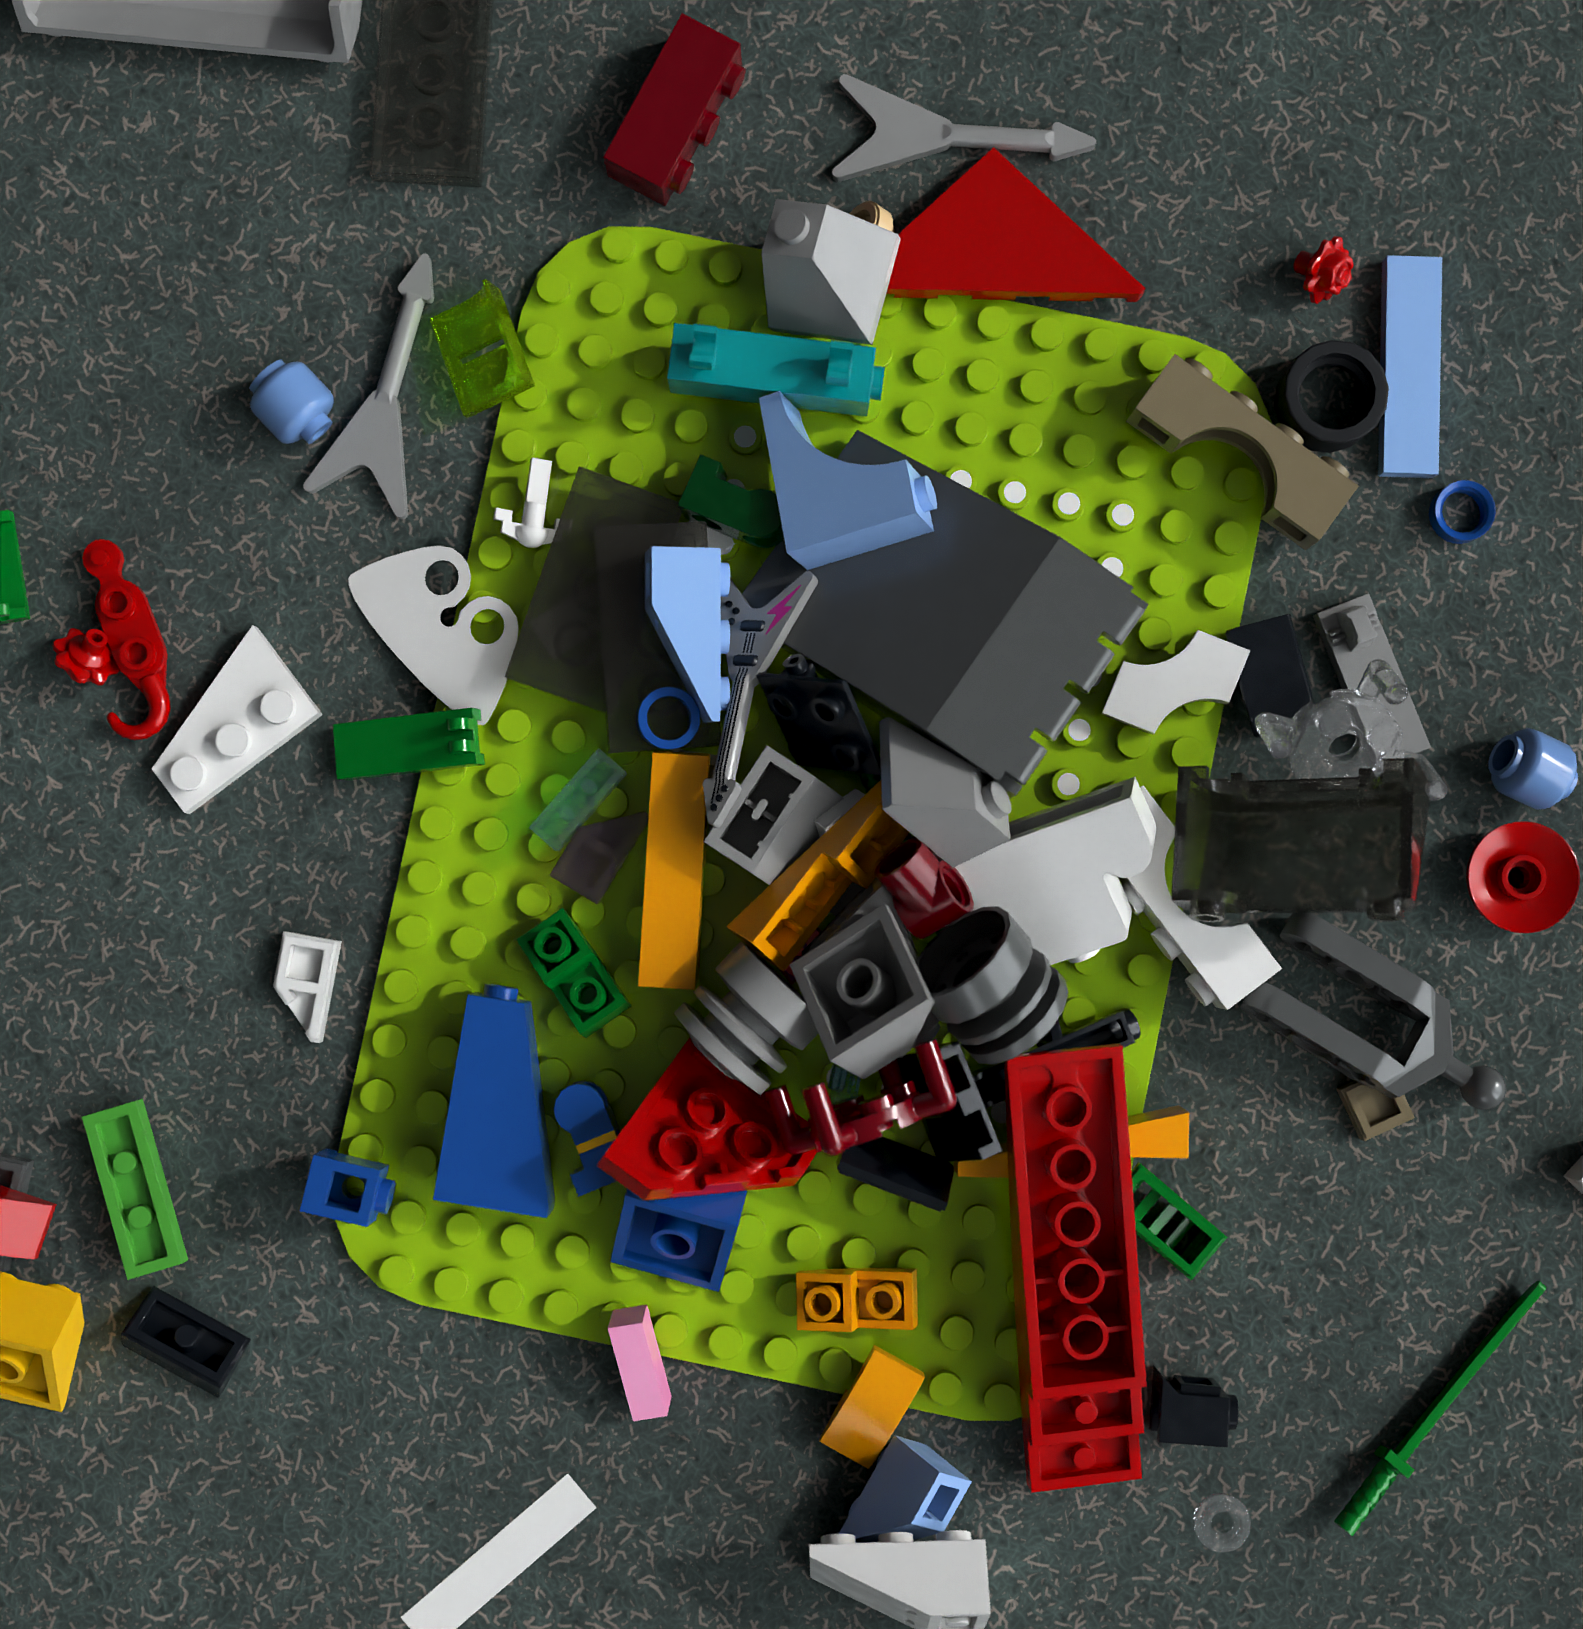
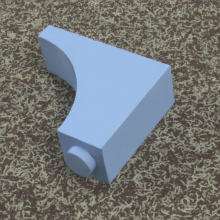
[759,391,937,570]

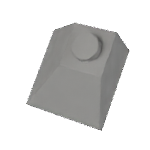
[762,199,901,345]
[879,716,1011,868]
[790,903,934,1079]

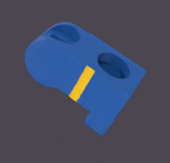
[554,1080,621,1197]

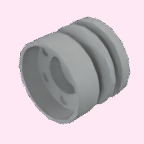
[674,941,818,1095]

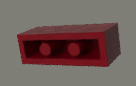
[603,13,746,206]

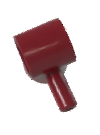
[874,836,974,939]

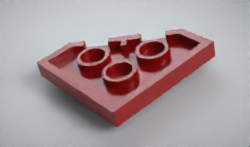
[596,1038,817,1201]

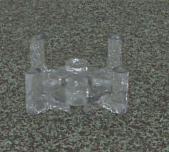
[1254,659,1448,852]

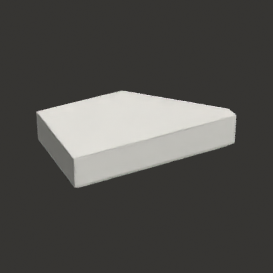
[273,931,342,1043]

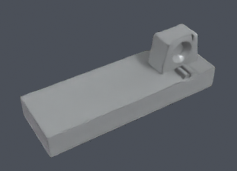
[1313,593,1431,769]

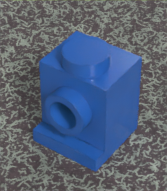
[300,1148,396,1227]

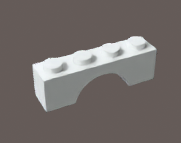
[1118,785,1282,1010]

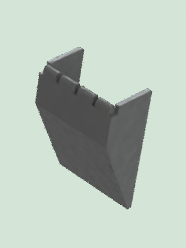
[742,430,1149,799]

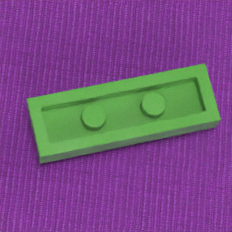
[82,1099,188,1280]

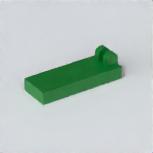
[333,707,485,781]

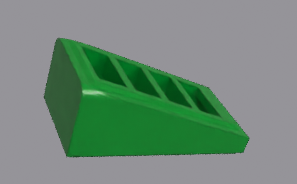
[1132,1162,1227,1280]

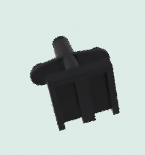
[898,1008,1141,1161]

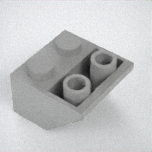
[704,746,844,885]

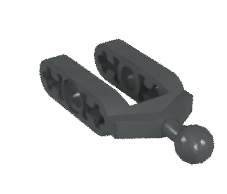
[1240,909,1507,1110]

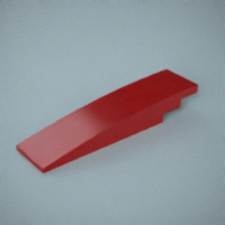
[1005,1043,1147,1493]

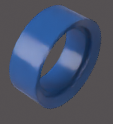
[1429,480,1496,544]
[636,687,700,750]

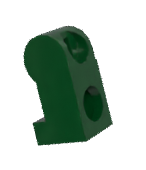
[678,454,784,549]

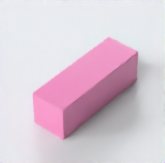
[608,1305,672,1421]

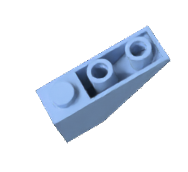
[645,546,730,723]

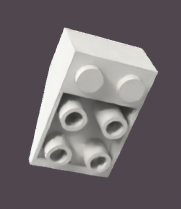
[809,1530,991,1629]

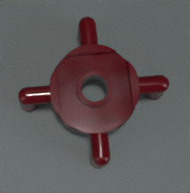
[764,1039,957,1156]

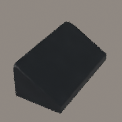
[1226,614,1319,737]
[836,1136,954,1212]
[121,1286,251,1398]

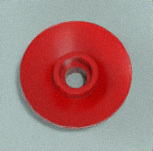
[1466,821,1580,933]

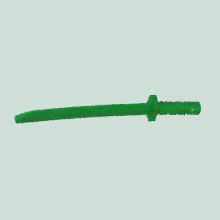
[1334,1280,1547,1537]

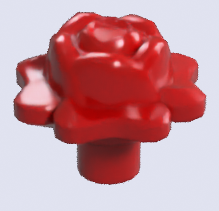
[1294,236,1354,304]
[52,628,120,685]

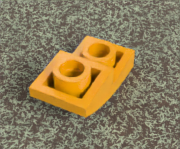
[796,1268,918,1332]
[819,1345,925,1469]

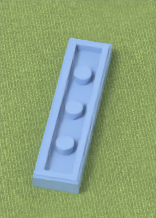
[1378,255,1442,478]

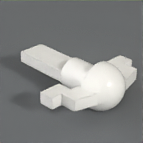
[493,457,573,548]

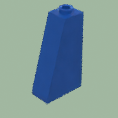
[433,984,555,1218]

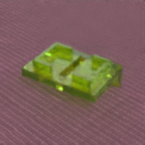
[429,278,535,418]

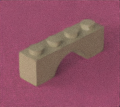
[1126,354,1359,550]

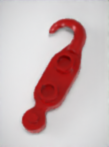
[82,539,171,740]

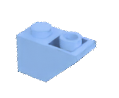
[839,1435,972,1543]

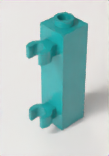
[667,323,885,417]

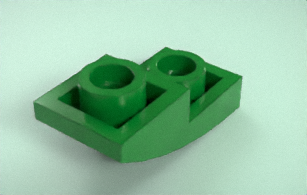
[517,908,632,1038]

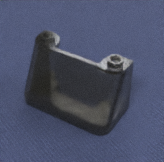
[1171,757,1430,922]

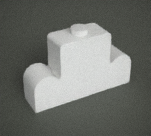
[932,777,1156,965]

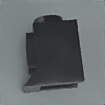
[1149,1365,1238,1448]

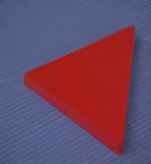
[886,147,1146,302]

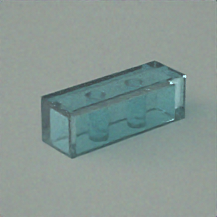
[529,748,628,852]

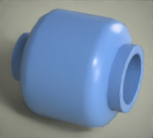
[249,360,334,444]
[1488,728,1578,810]

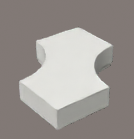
[1101,630,1251,735]

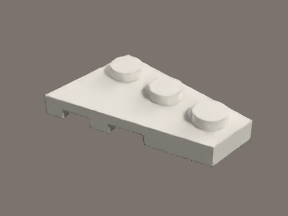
[152,625,323,814]

